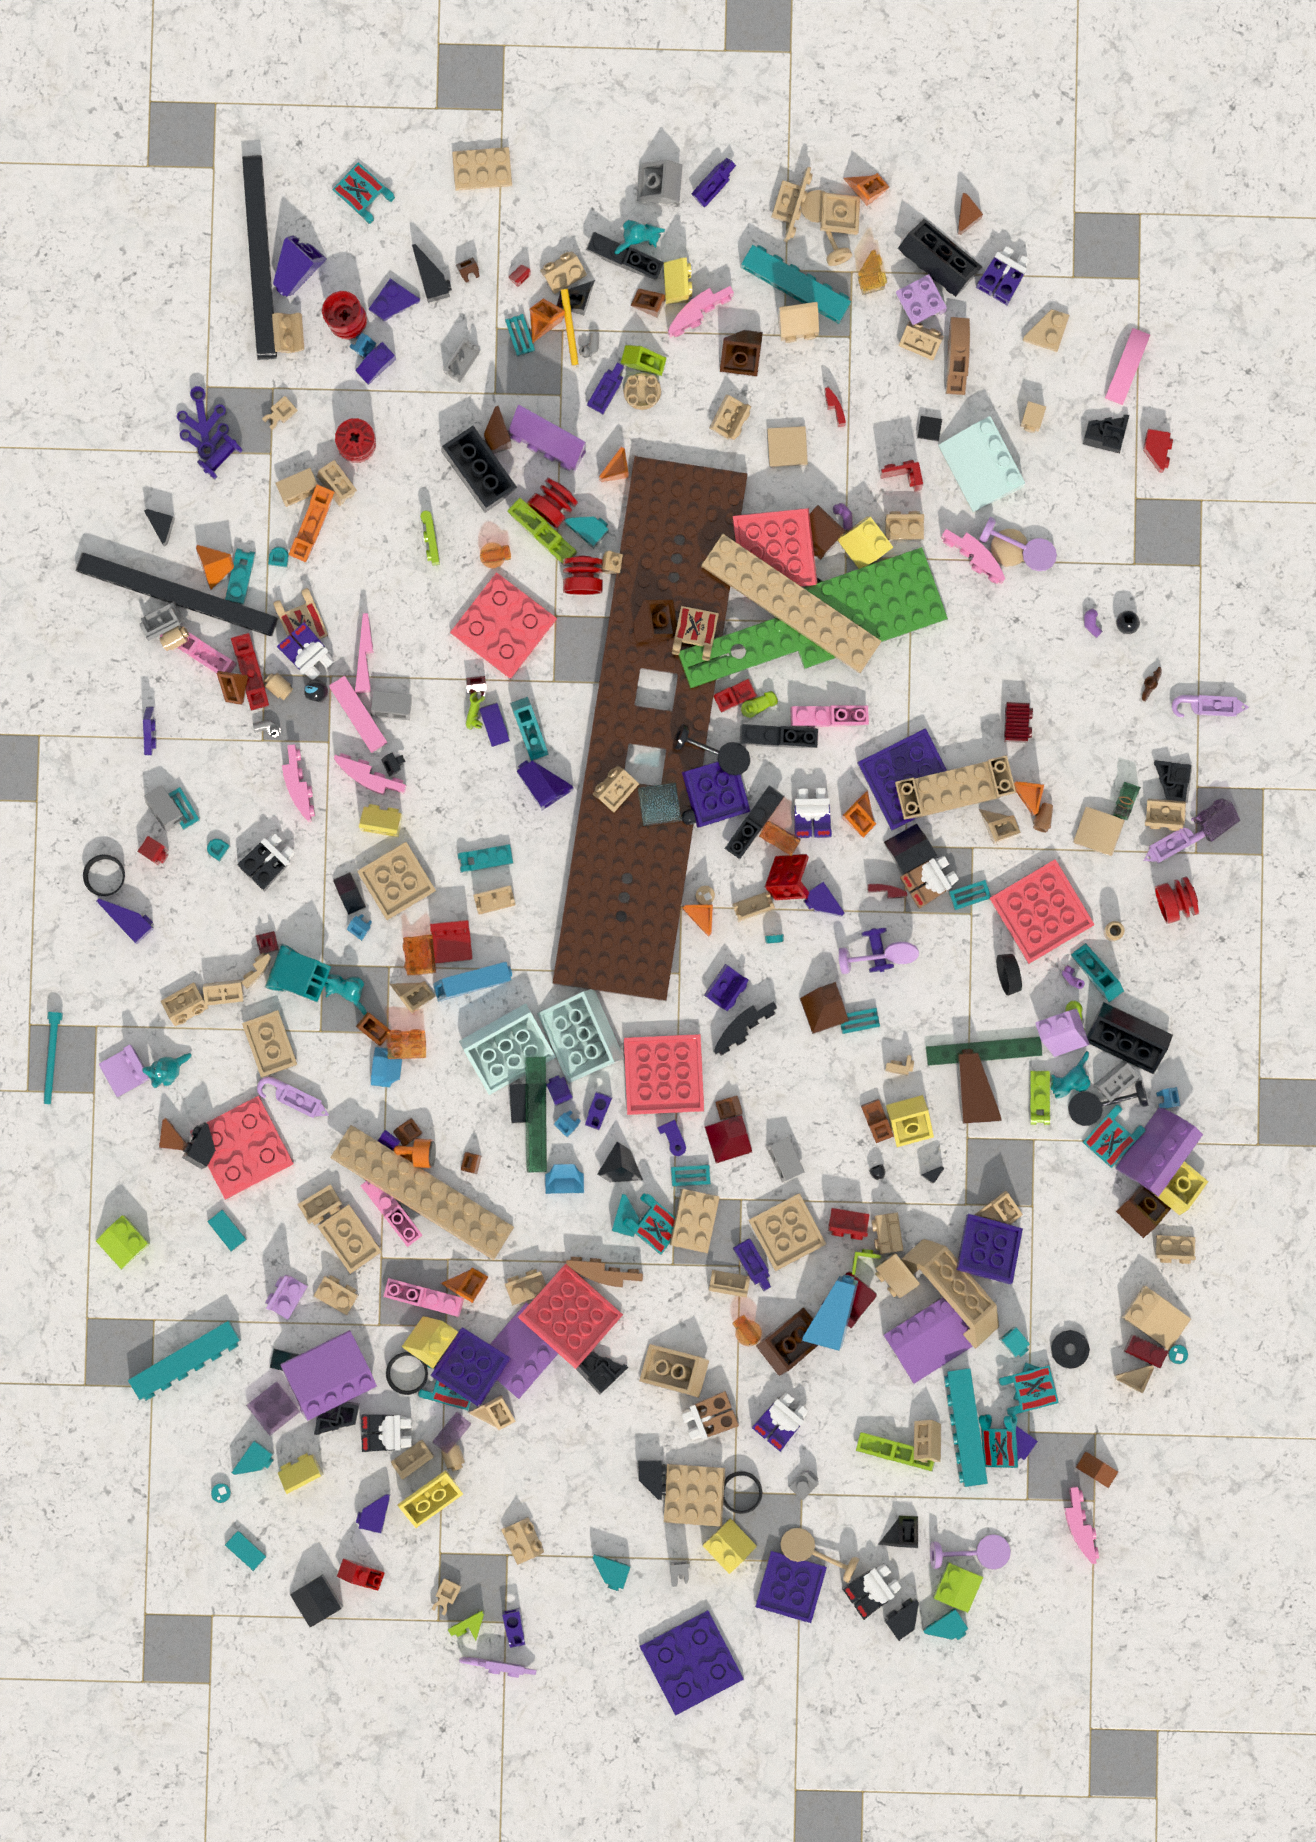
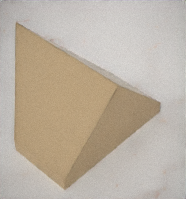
[979,809,1021,844]
[390,981,436,1014]
[975,1191,1023,1225]
[1114,1365,1154,1393]
[468,1395,516,1430]

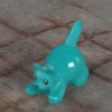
[615,220,665,254]
[324,974,367,1015]
[1050,1051,1091,1099]
[142,1053,192,1088]

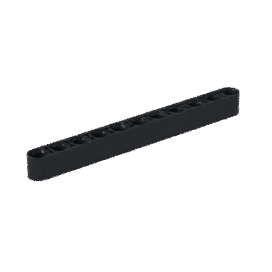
[242,155,277,360]
[75,552,278,636]

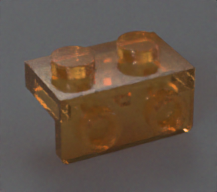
[759,821,801,856]
[402,935,436,976]
[387,1029,426,1059]

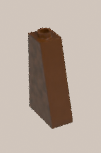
[957,1049,1002,1124]

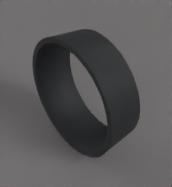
[83,854,125,896]
[996,954,1022,996]
[386,1352,428,1395]
[723,1471,762,1514]

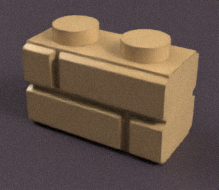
[871,1212,904,1254]

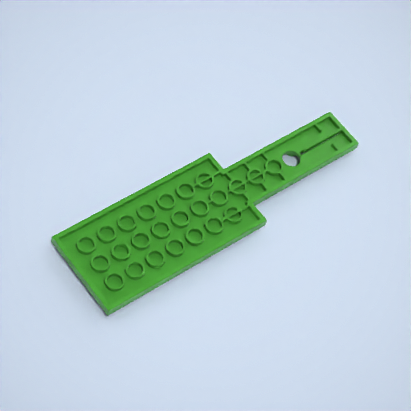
[678,547,948,689]

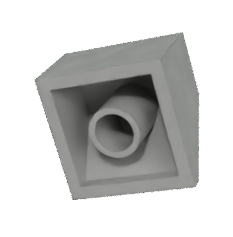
[637,160,682,204]

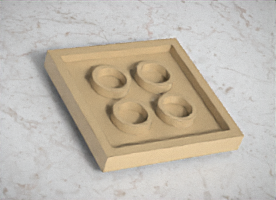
[357,842,436,921]
[748,1193,826,1271]
[664,1464,725,1527]

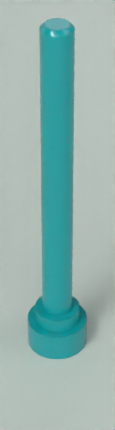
[44,1012,63,1104]

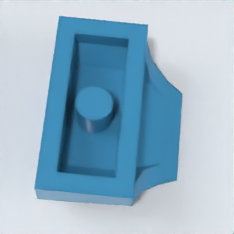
[371,1047,402,1088]
[545,1164,584,1194]

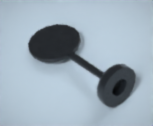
[672,723,751,776]
[1068,1080,1149,1126]

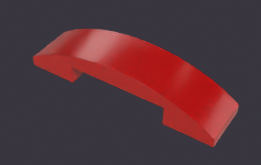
[231,633,269,711]

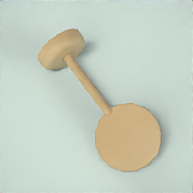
[800,190,852,266]
[780,1528,860,1584]

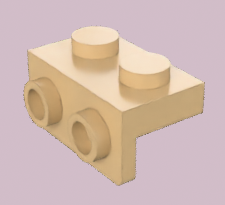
[540,252,587,294]
[709,395,751,440]
[1145,799,1186,831]
[297,1184,342,1225]
[501,1517,544,1565]

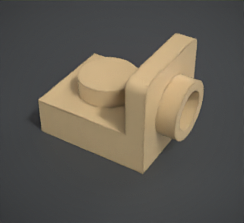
[601,551,623,574]
[885,1055,914,1075]

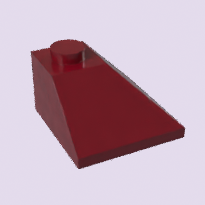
[705,1115,752,1163]

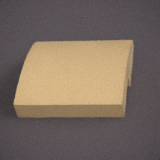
[1073,807,1125,856]

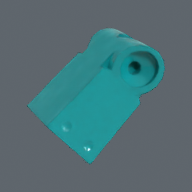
[265,943,331,1002]

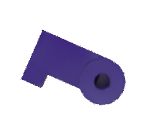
[585,1091,613,1130]
[657,1120,686,1156]
[502,1608,525,1648]

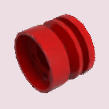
[322,291,368,339]
[335,418,376,463]
[527,477,578,528]
[563,556,603,595]
[1155,876,1199,924]

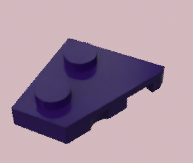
[369,278,421,321]
[143,707,157,755]

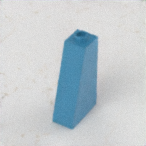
[433,962,512,1002]
[802,1275,858,1351]

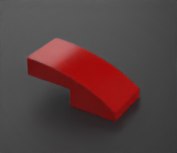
[824,387,846,427]
[713,679,758,713]

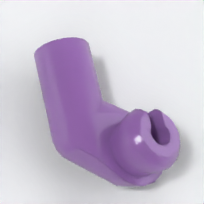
[833,503,853,529]
[1084,609,1103,638]
[1062,965,1085,989]

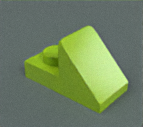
[448,1610,484,1641]

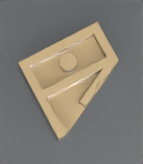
[1023,309,1070,352]

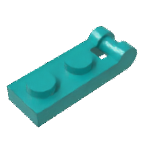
[225,548,256,605]
[457,844,513,873]

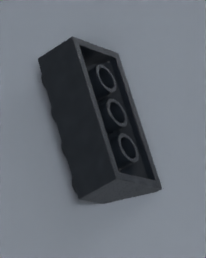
[897,219,982,297]
[441,426,517,513]
[1087,1002,1173,1074]

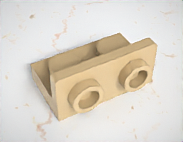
[272,313,304,354]
[898,321,944,360]
[885,511,924,540]
[593,766,639,812]
[160,982,208,1026]
[1155,1235,1196,1264]
[505,1269,546,1306]
[314,1275,359,1315]

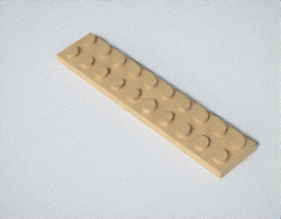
[701,534,882,674]
[330,1125,514,1260]

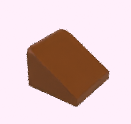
[715,1096,743,1120]
[393,1118,422,1146]

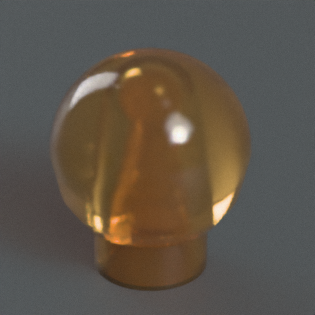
[479,542,511,569]
[732,1315,762,1347]

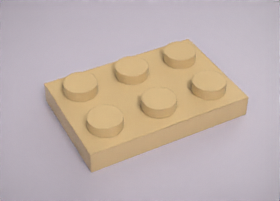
[452,147,512,191]
[242,1010,298,1078]
[670,1189,720,1253]
[317,1205,382,1274]

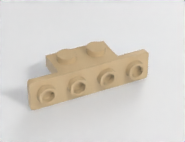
[771,167,813,242]

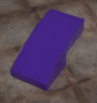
[479,702,510,747]

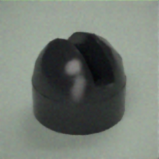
[681,809,696,825]
[869,1164,886,1180]

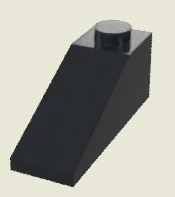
[412,244,452,303]

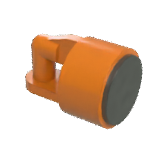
[394,1138,436,1168]

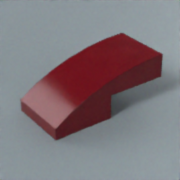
[867,884,907,899]

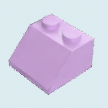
[1035,1009,1089,1057]

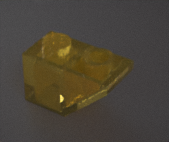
[857,250,887,295]

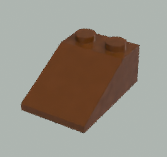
[756,1307,818,1376]

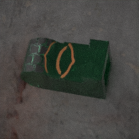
[1113,782,1141,821]

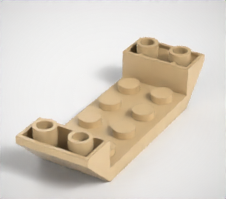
[895,755,1016,820]
[901,1239,999,1349]

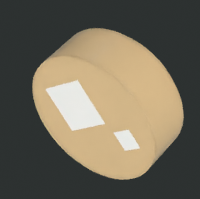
[696,886,715,905]

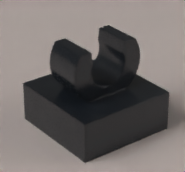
[381,752,406,777]

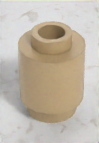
[159,625,189,651]
[264,673,293,700]
[1104,921,1125,941]
[441,1442,465,1472]

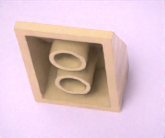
[778,302,819,343]
[875,1254,920,1298]
[1122,1286,1191,1350]
[639,1344,709,1398]

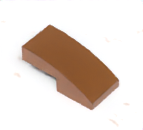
[861,1099,894,1143]

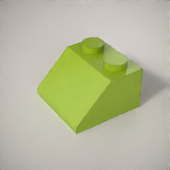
[96,1215,150,1270]
[933,1562,983,1613]

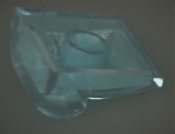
[638,783,681,826]

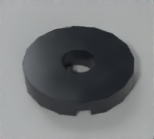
[1051,1330,1090,1369]

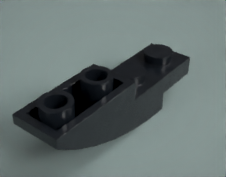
[586,232,664,280]
[740,724,818,748]
[724,785,785,859]
[714,1001,777,1056]

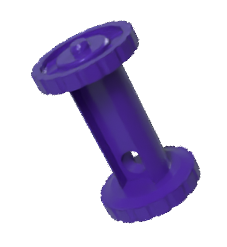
[197,433,243,479]
[861,928,894,973]

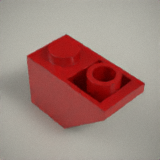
[1143,429,1173,473]
[137,836,169,865]
[337,1558,385,1591]

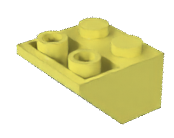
[664,257,692,304]

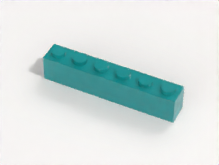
[741,245,851,324]
[128,1320,241,1401]
[944,1368,988,1487]

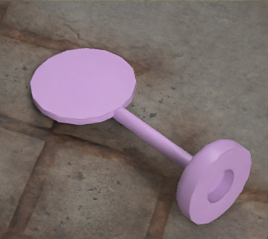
[979,517,1057,571]
[839,942,919,974]
[930,1534,1011,1570]

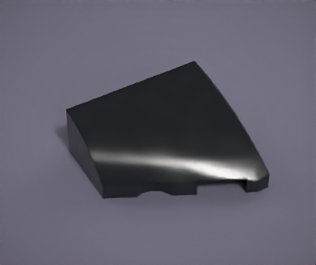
[1083,415,1130,454]
[1154,760,1192,803]
[509,1083,547,1123]
[576,1351,629,1395]
[314,1401,360,1435]

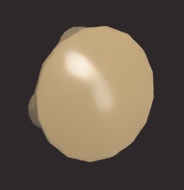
[623,373,661,410]
[991,529,1028,567]

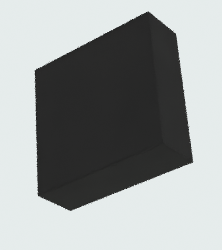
[917,416,942,441]

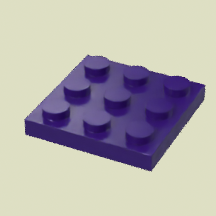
[682,761,750,828]
[956,1214,1023,1285]
[430,1327,511,1407]
[755,1551,827,1623]

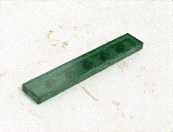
[926,1037,1043,1066]
[525,1056,547,1173]

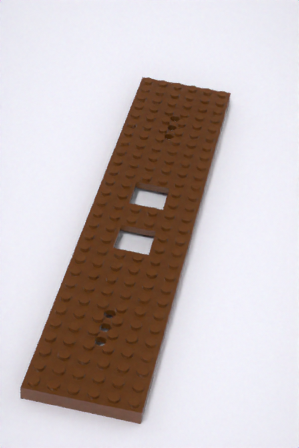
[553,456,748,1001]

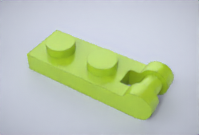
[420,510,440,566]
[1030,1071,1050,1125]

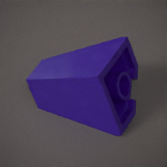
[273,235,327,297]
[517,760,574,811]

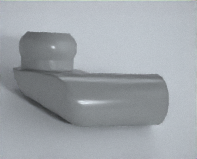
[579,332,599,358]
[253,720,281,737]

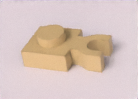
[262,396,298,430]
[432,1578,462,1616]

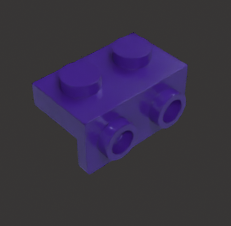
[704,964,749,1011]

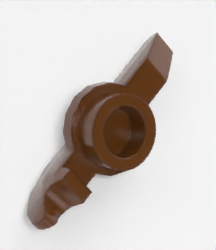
[1142,667,1162,702]

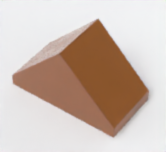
[958,193,983,235]
[631,288,665,318]
[216,671,248,705]
[356,1012,392,1046]
[159,1118,186,1151]
[1075,1451,1118,1488]

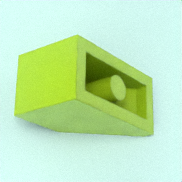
[621,345,667,376]

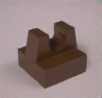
[456,257,480,283]

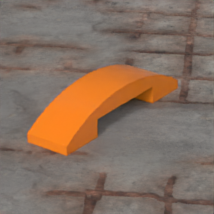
[288,484,335,562]

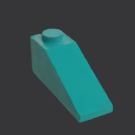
[510,697,549,761]
[1071,943,1124,1003]

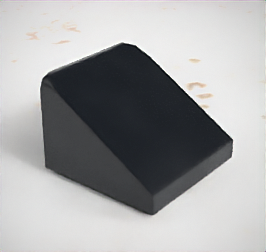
[921,1166,944,1183]

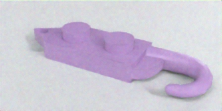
[1171,695,1249,718]
[1143,816,1209,863]
[257,1076,329,1118]
[459,1657,537,1678]

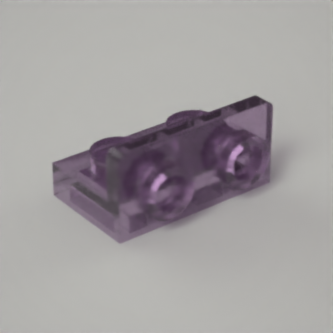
[1193,798,1240,842]
[432,1411,471,1453]

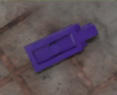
[691,158,736,208]
[587,362,624,415]
[733,1238,771,1292]

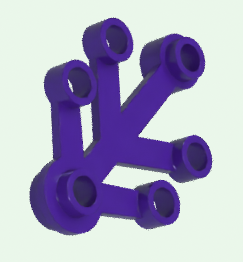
[177,386,229,460]

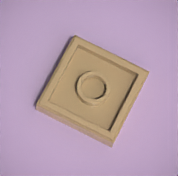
[820,192,860,235]
[767,426,808,467]

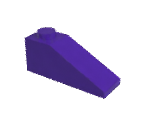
[96,899,154,944]

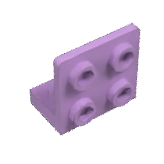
[896,274,947,325]
[99,1045,150,1097]
[265,1275,308,1320]

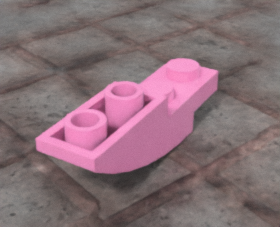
[668,286,734,338]
[941,529,1005,584]
[790,705,869,727]
[282,744,315,822]
[334,753,407,795]
[360,1181,422,1247]
[383,1278,464,1317]
[1064,1486,1099,1564]

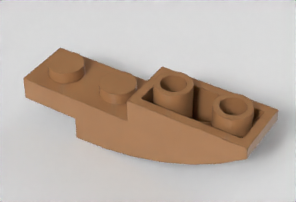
[945,317,970,395]
[566,1257,643,1288]

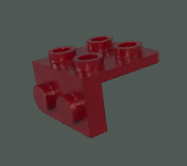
[821,1272,877,1329]

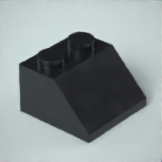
[883,824,937,876]
[290,1574,343,1627]

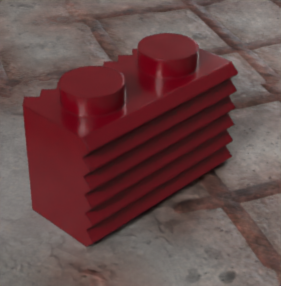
[1004,702,1033,743]
[1124,1335,1168,1368]

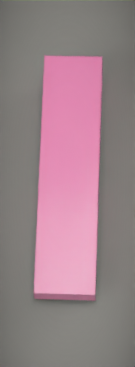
[355,613,374,694]
[160,632,237,673]
[329,676,387,753]

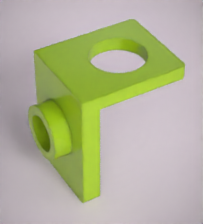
[852,1249,881,1275]

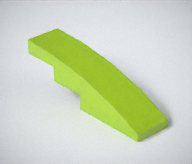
[507,498,578,566]
[856,1432,935,1472]

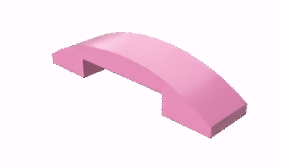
[1105,328,1150,405]

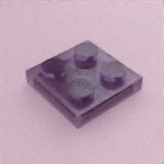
[246,1382,301,1436]

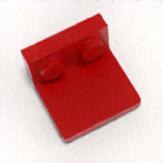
[880,460,923,492]
[764,854,809,900]
[430,920,473,964]
[828,1208,870,1240]

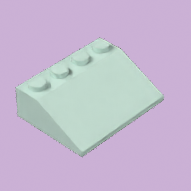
[938,416,1025,512]
[537,989,625,1084]
[459,1004,556,1095]

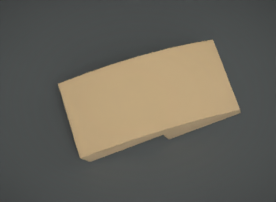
[242,953,272,989]

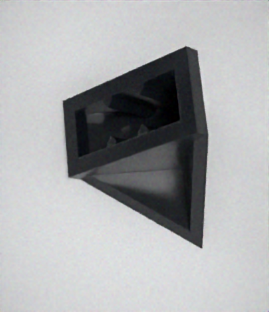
[556,280,595,316]
[597,1142,643,1182]
[878,1515,918,1548]

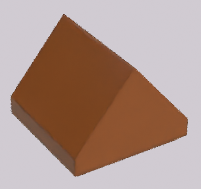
[461,1152,482,1174]

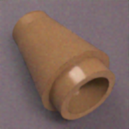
[1033,803,1053,833]

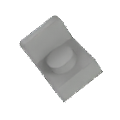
[789,1470,819,1500]

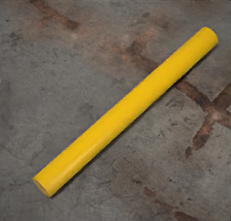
[561,288,579,365]

